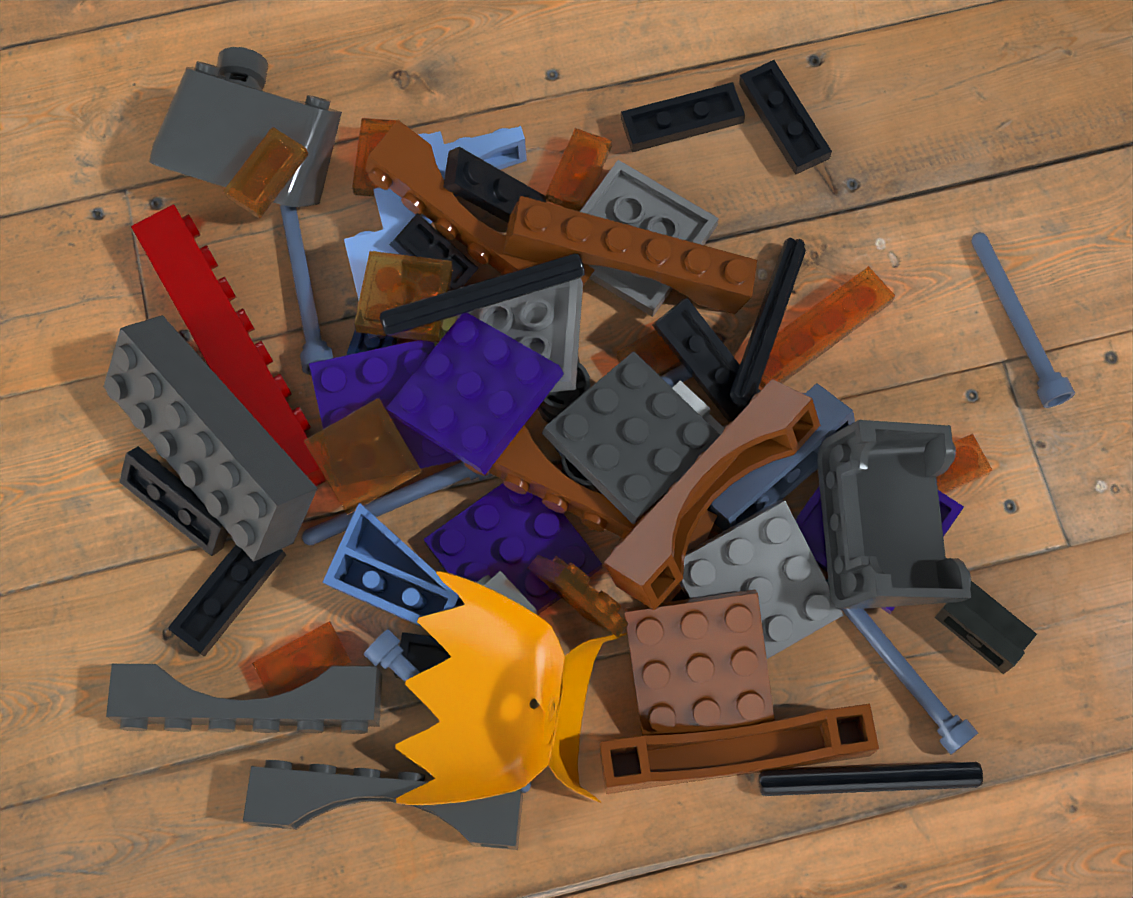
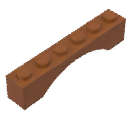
[365,120,595,286]
[503,196,758,314]
[604,379,820,611]
[464,425,717,552]
[600,703,879,794]

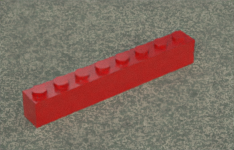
[131,204,330,486]

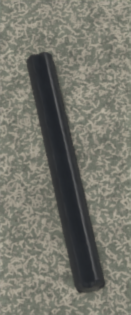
[730,238,806,406]
[380,254,584,336]
[759,762,983,796]

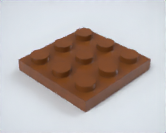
[624,589,775,736]

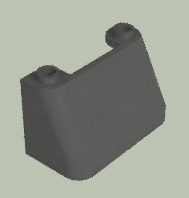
[149,61,342,207]
[818,420,971,609]

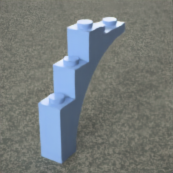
[344,126,527,339]

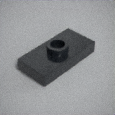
[389,213,478,293]

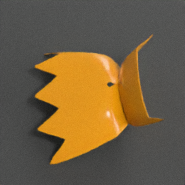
[395,571,627,805]

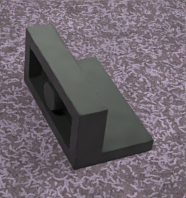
[934,581,1037,674]

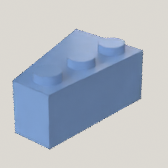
[322,503,465,628]

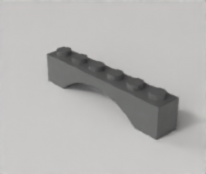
[106,663,382,734]
[243,760,523,850]

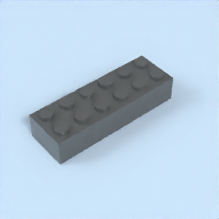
[103,315,318,562]

